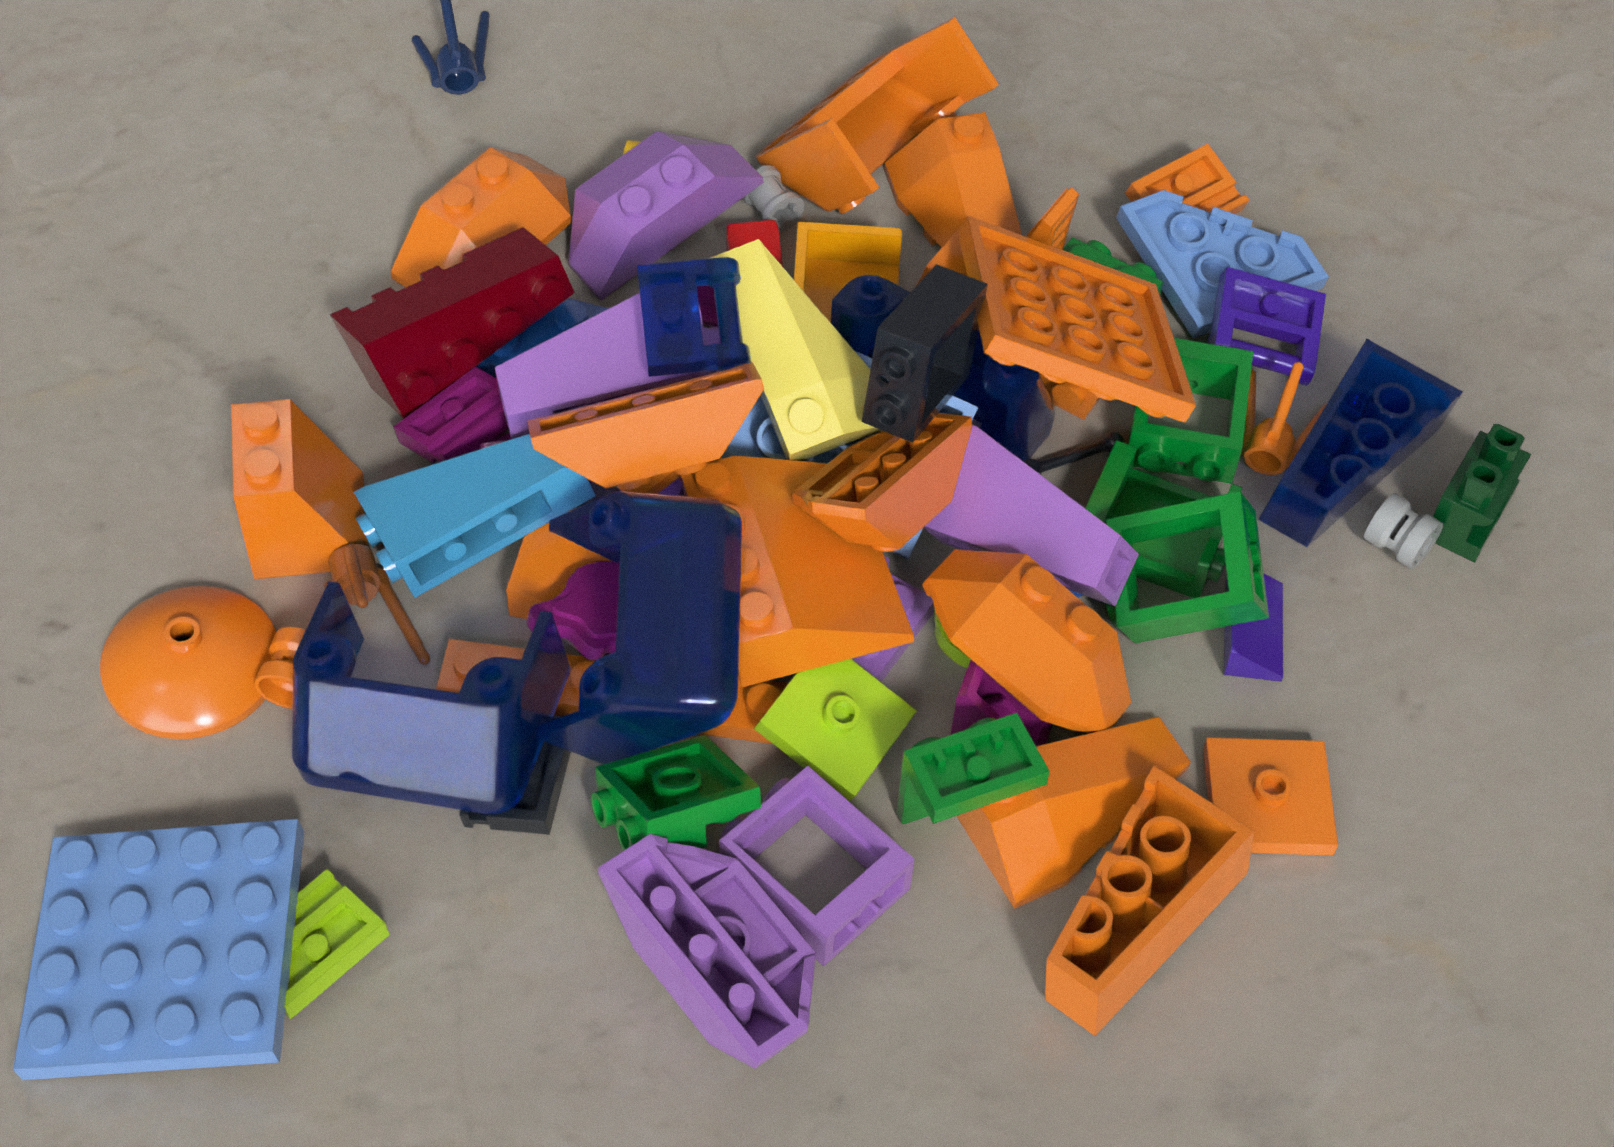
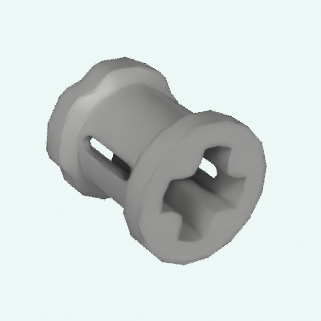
[742,165,805,232]

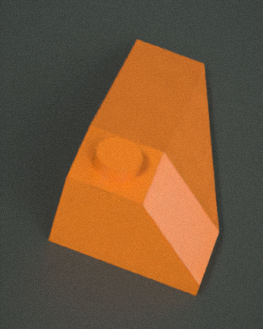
[884,112,1022,248]
[956,717,1191,909]

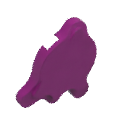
[526,561,679,684]

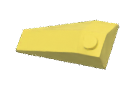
[707,239,880,461]

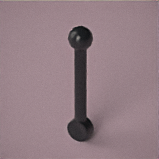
[1023,432,1125,475]

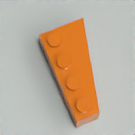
[1045,765,1254,1036]

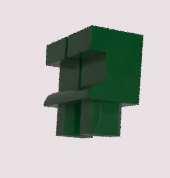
[1433,424,1531,563]

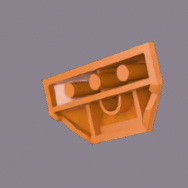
[390,147,571,287]
[527,362,764,490]
[792,413,972,552]
[922,549,1132,734]

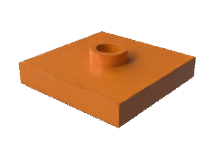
[1203,737,1338,856]

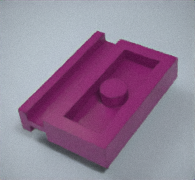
[393,367,508,463]

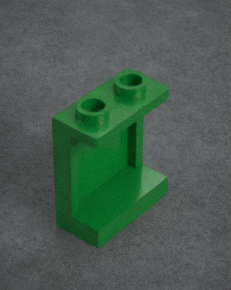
[1085,440,1243,598]

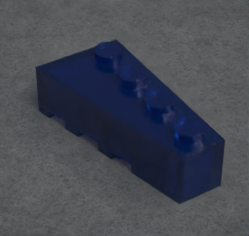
[1258,339,1463,547]

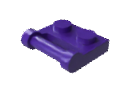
[1207,267,1326,386]

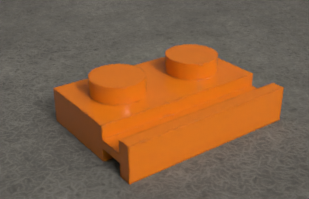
[1125,143,1250,214]

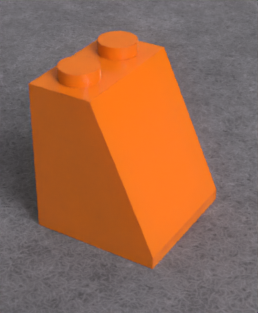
[231,399,368,580]

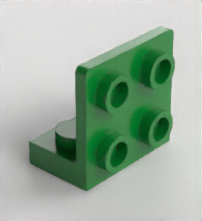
[896,713,1050,824]

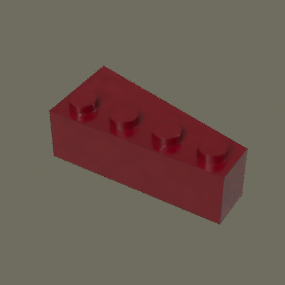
[329,227,575,419]

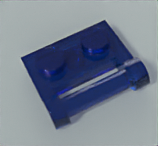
[637,257,751,377]

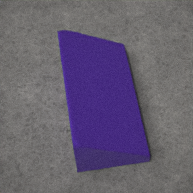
[1224,574,1283,682]

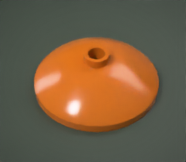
[100,586,276,739]

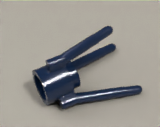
[412,0,490,95]

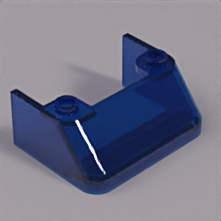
[536,491,742,764]
[292,581,571,814]

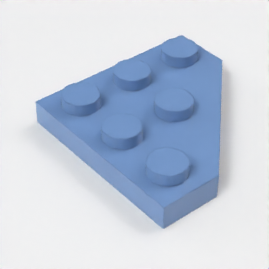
[1116,190,1329,339]

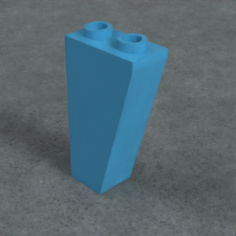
[354,434,596,598]

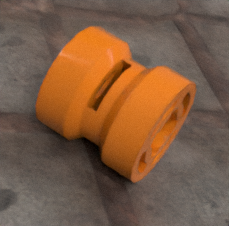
[254,627,332,710]

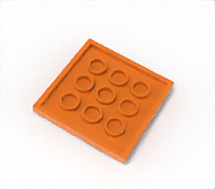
[958,215,1196,423]

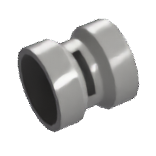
[1364,493,1443,569]

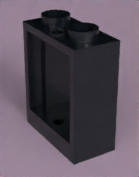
[862,264,988,443]

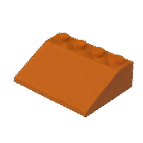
[680,455,914,687]

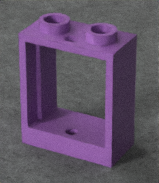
[719,766,915,967]

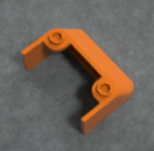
[755,17,999,214]

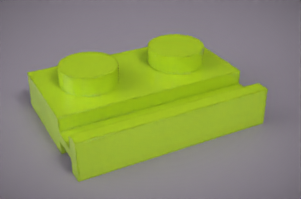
[284,869,390,1019]

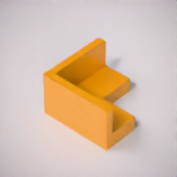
[794,222,902,337]

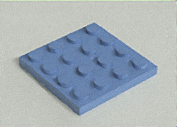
[13,819,304,1080]

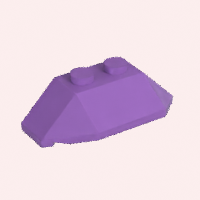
[569,131,764,300]
[598,834,816,1069]

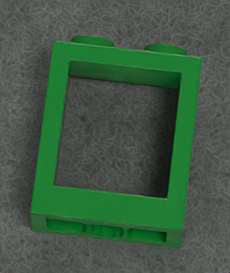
[1127,338,1253,484]
[1106,491,1269,644]

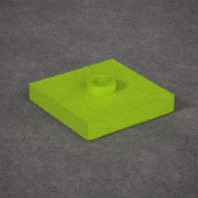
[754,659,917,802]

